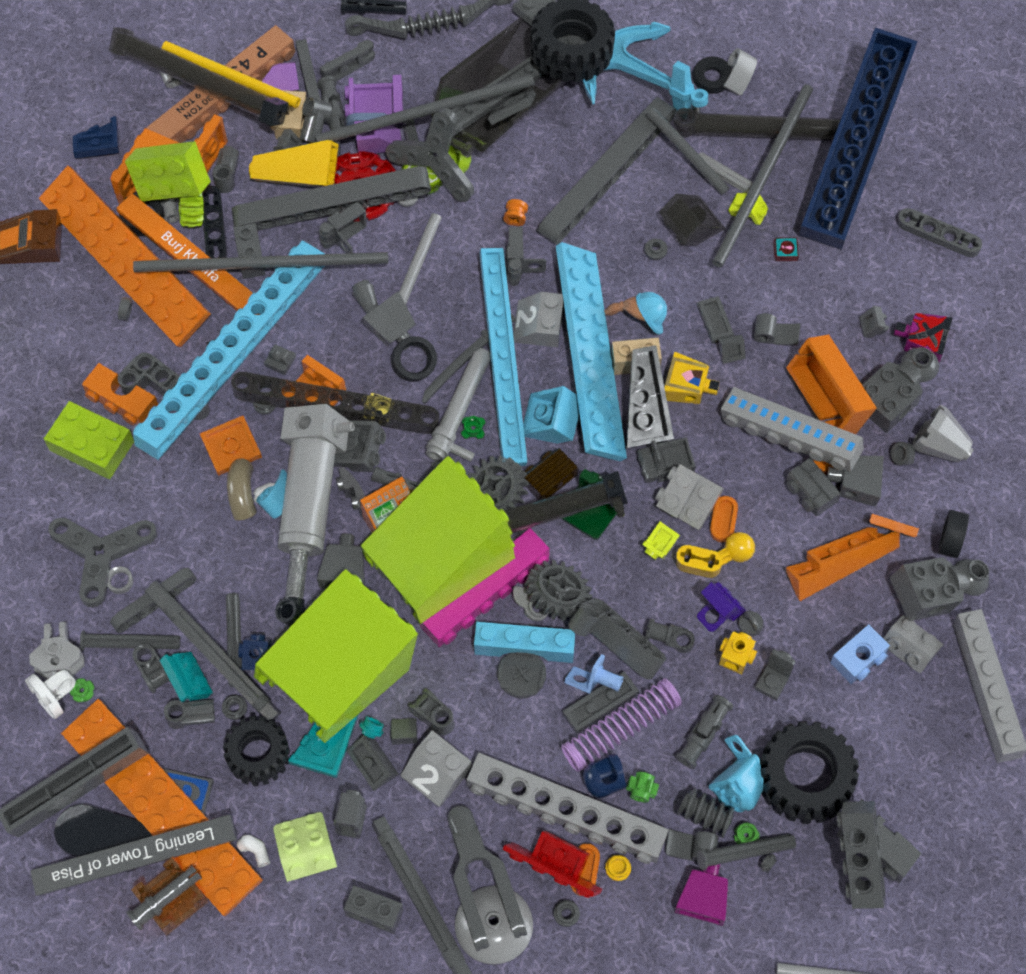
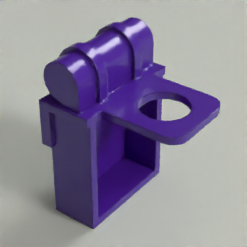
[697,582,746,632]

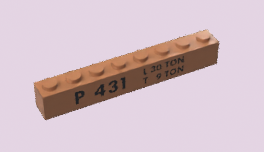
[146,25,295,143]

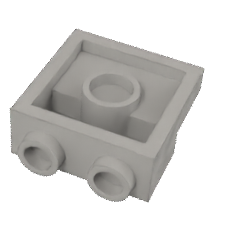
[655,464,724,530]

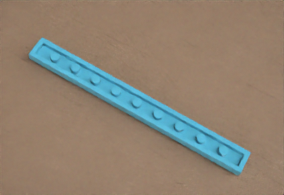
[479,248,527,466]

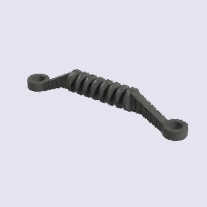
[345,0,512,39]

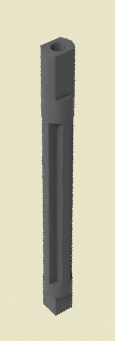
[145,581,281,721]
[372,816,472,974]

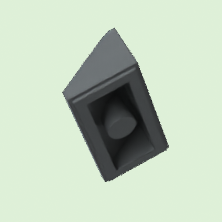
[347,735,399,791]

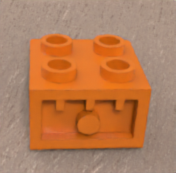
[281,355,346,408]

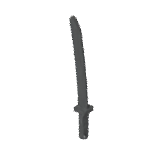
[422,313,516,404]

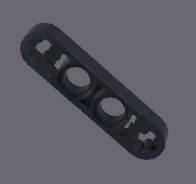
[202,186,228,258]

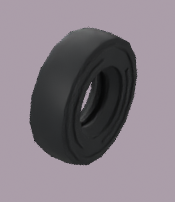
[693,56,732,94]

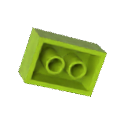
[125,141,210,201]
[44,401,134,480]

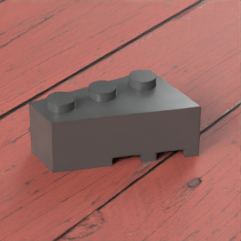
[837,798,922,883]

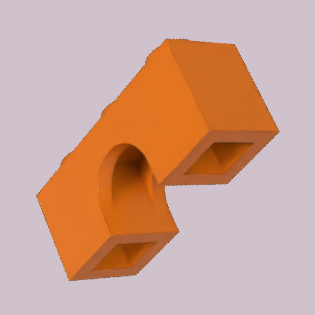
[82,363,158,426]

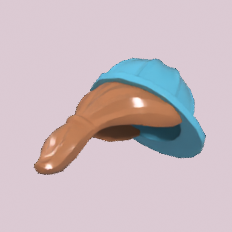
[604,292,667,335]

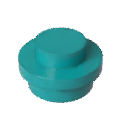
[359,716,384,739]

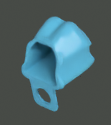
[709,735,764,813]

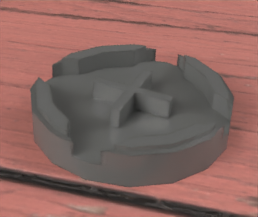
[497,652,546,698]

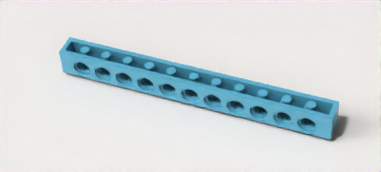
[133,240,325,460]

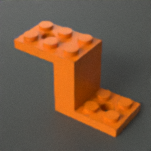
[110,114,228,204]

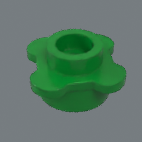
[461,416,485,439]

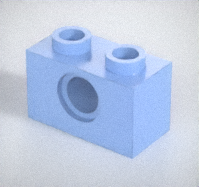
[830,624,890,684]

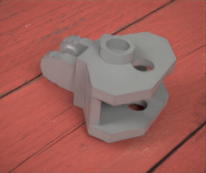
[29,622,85,680]

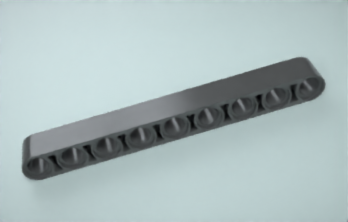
[538,97,677,245]
[231,166,431,231]

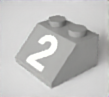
[513,292,564,347]
[401,731,472,808]

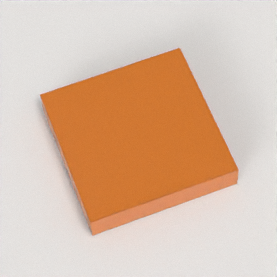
[199,416,262,476]

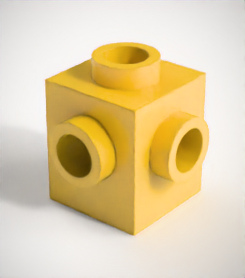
[719,631,757,675]

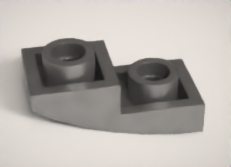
[336,467,365,517]

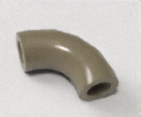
[227,458,257,521]

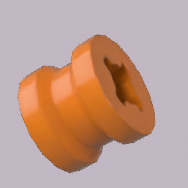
[503,199,528,226]

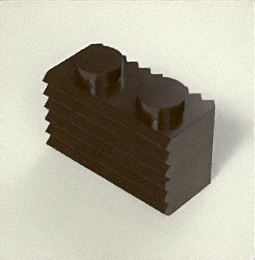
[523,448,578,504]

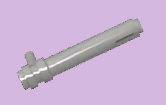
[426,348,491,462]

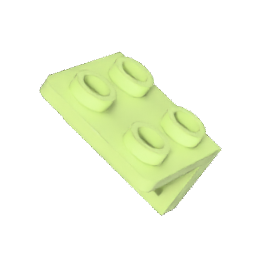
[273,812,337,882]

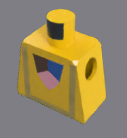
[664,352,720,404]

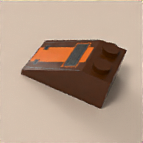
[0,209,62,264]

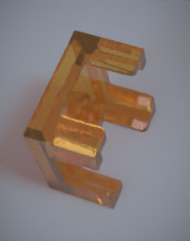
[131,857,208,936]

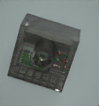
[659,193,725,246]

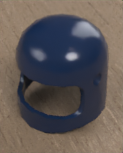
[583,753,626,798]

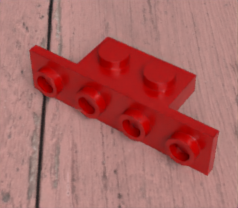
[502,831,602,898]

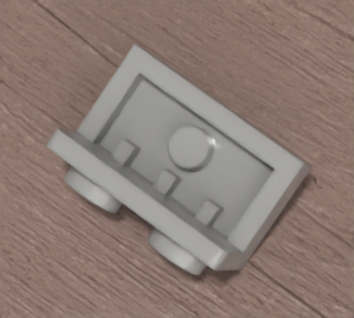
[884,615,944,673]

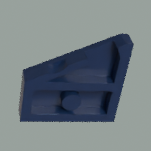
[73,116,119,158]

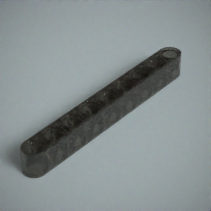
[231,372,439,434]

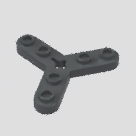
[386,108,474,202]

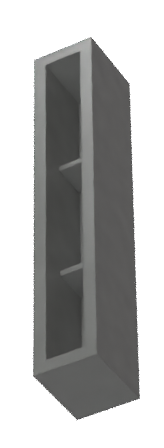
[0,726,149,837]

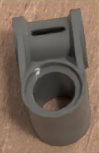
[133,644,171,694]
[408,688,455,735]

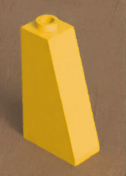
[249,140,339,187]

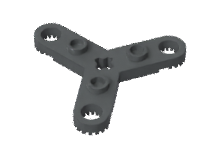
[48,518,157,608]

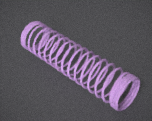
[561,678,682,772]

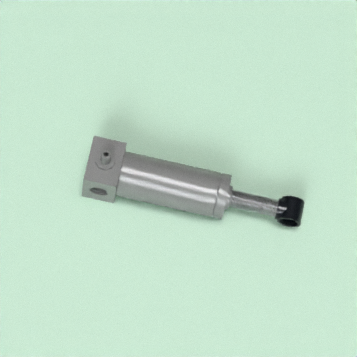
[275,404,355,627]

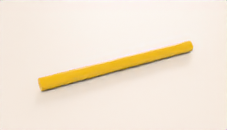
[162,41,301,108]

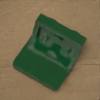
[559,469,624,540]

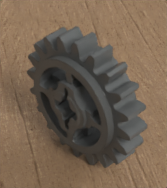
[468,455,529,518]
[525,560,592,621]

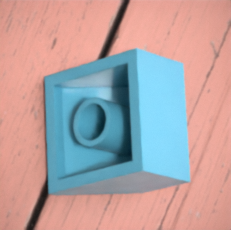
[523,386,580,444]

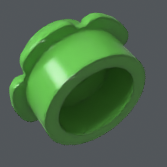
[70,679,94,702]
[734,823,759,844]

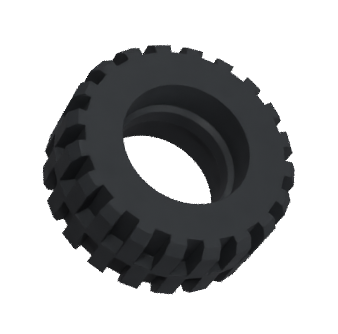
[530,0,615,83]
[760,721,859,824]

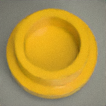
[605,855,631,881]

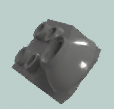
[862,347,940,433]
[890,557,990,621]

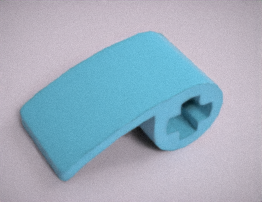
[256,470,287,519]

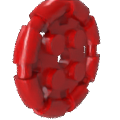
[334,151,396,222]

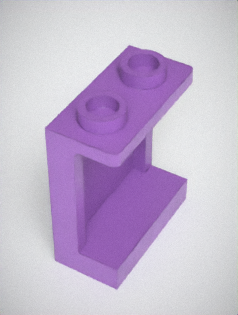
[345,75,403,124]

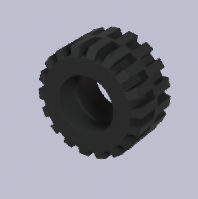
[223,716,290,786]

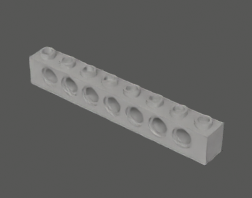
[467,753,669,864]

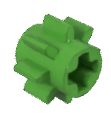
[626,772,659,803]

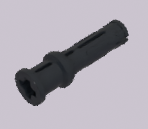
[341,0,407,15]

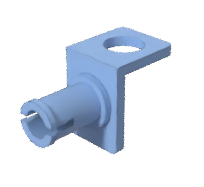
[565,654,624,694]

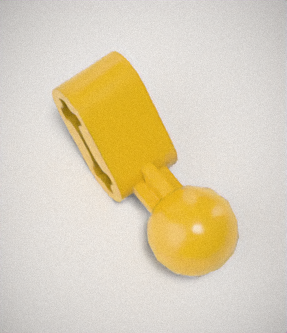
[676,532,755,578]

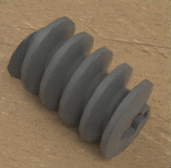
[677,788,734,838]

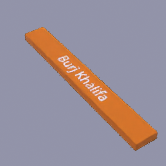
[116,193,261,315]

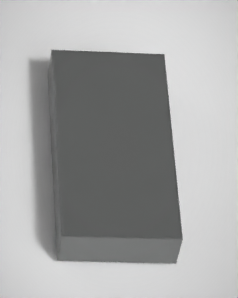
[697,296,734,344]

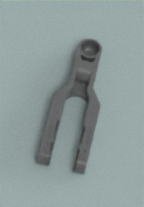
[448,805,527,951]

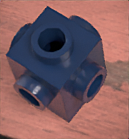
[238,633,273,671]

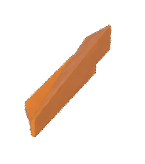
[786,527,900,601]

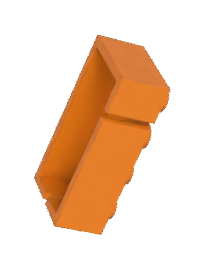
[786,334,877,434]

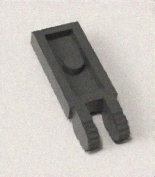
[320,40,375,81]

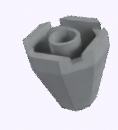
[912,404,974,463]

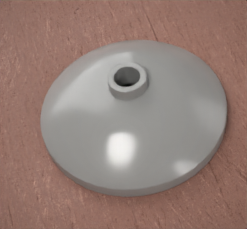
[455,886,533,965]

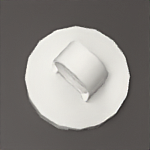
[25,670,76,719]

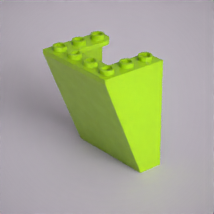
[361,456,515,624]
[254,569,418,743]

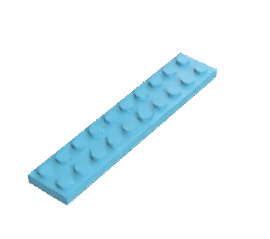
[556,242,627,461]

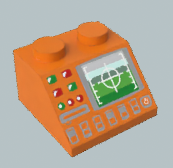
[360,477,411,533]

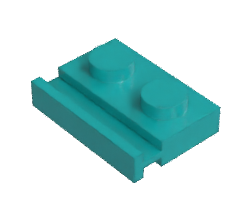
[159,652,213,702]

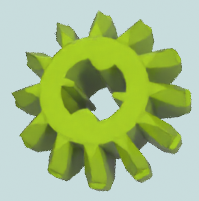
[178,193,204,227]

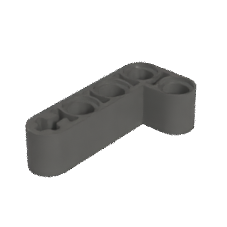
[118,353,210,420]
[568,598,666,680]

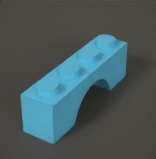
[474,622,575,663]

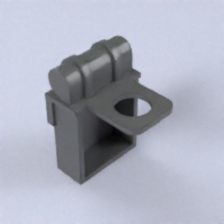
[319,202,367,253]
[506,227,546,286]
[637,437,696,483]

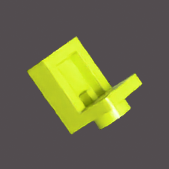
[728,193,768,225]
[642,522,680,560]

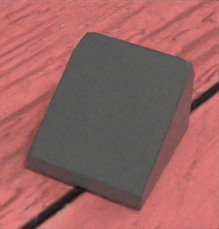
[391,718,417,745]

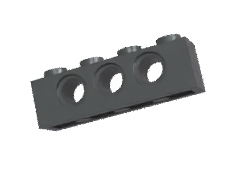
[837,801,886,909]

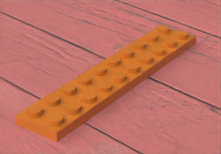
[38,165,211,347]
[61,699,263,916]

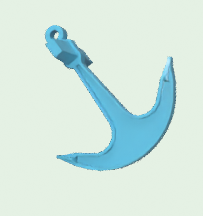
[582,22,708,118]

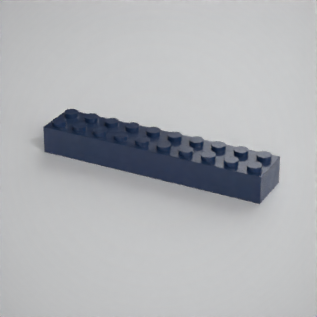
[799,27,918,250]

